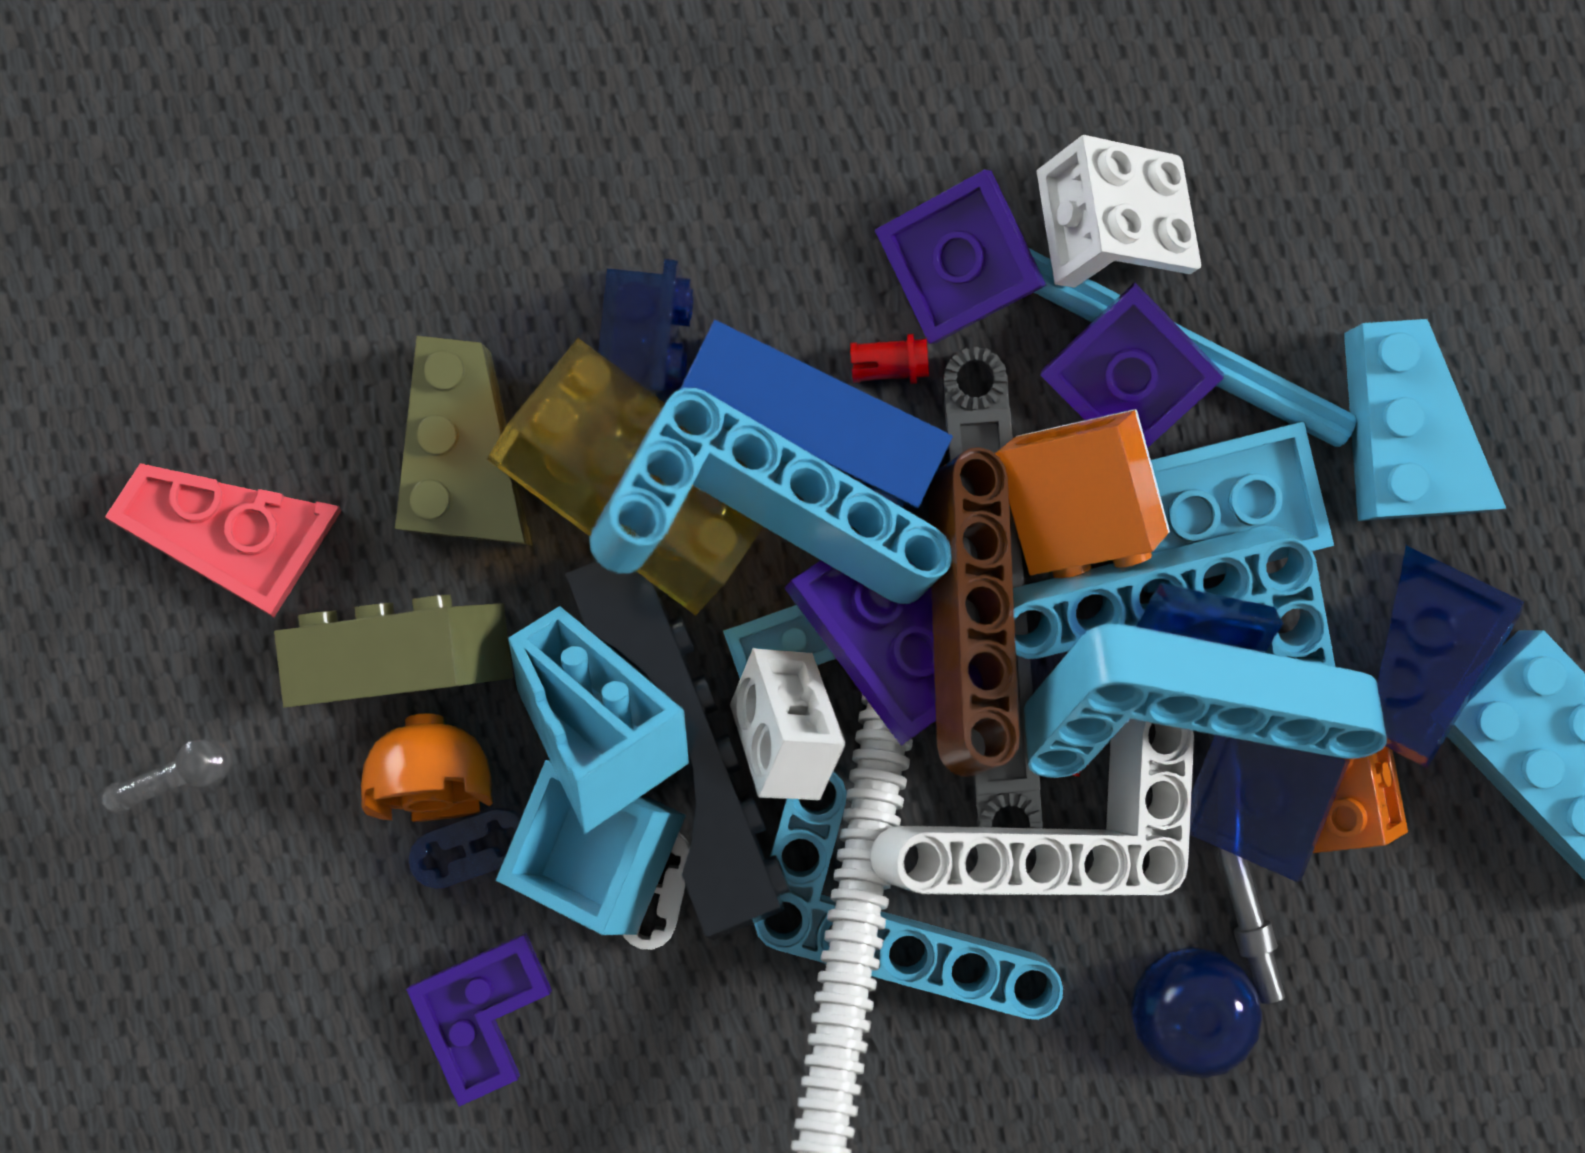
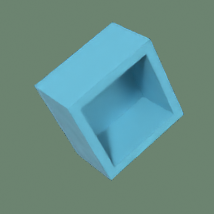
[496,760,686,935]

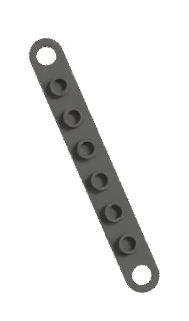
[942,347,1043,828]

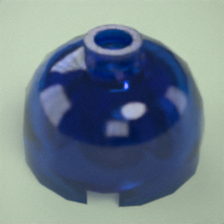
[1130,947,1263,1079]

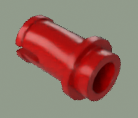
[850,334,929,384]

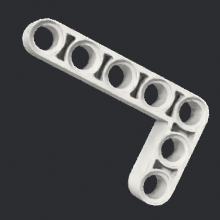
[870,719,1194,895]

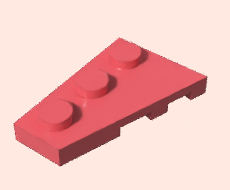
[105,463,342,618]

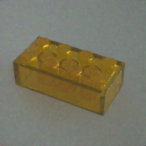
[487,338,764,615]

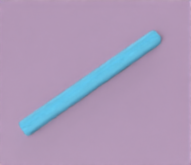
[1029,248,1357,447]

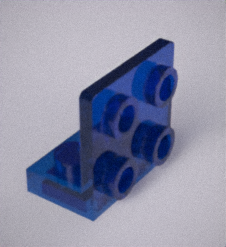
[594,259,694,404]

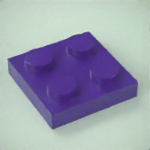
[875,169,1047,344]
[1040,282,1224,448]

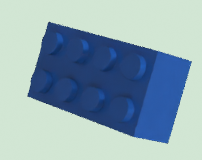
[680,319,953,513]

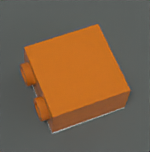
[995,409,1170,578]

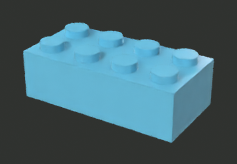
[1429,630,1585,880]

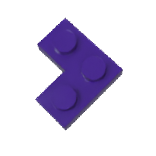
[406,933,552,1107]

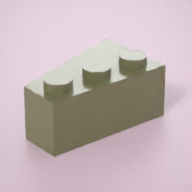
[395,336,533,546]
[274,594,513,708]

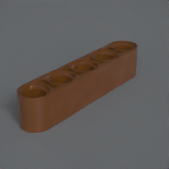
[928,447,1019,777]

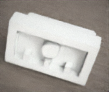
[1036,135,1201,288]

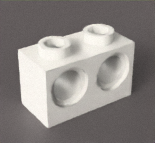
[730,648,845,800]

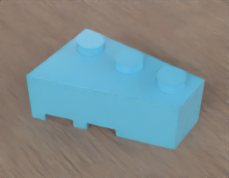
[1344,319,1507,521]
[508,606,689,834]

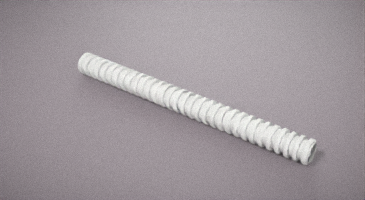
[791,694,913,1153]

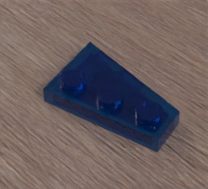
[1377,545,1524,768]

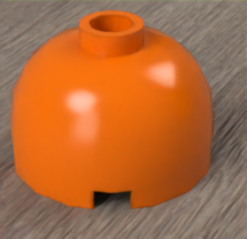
[361,714,493,822]

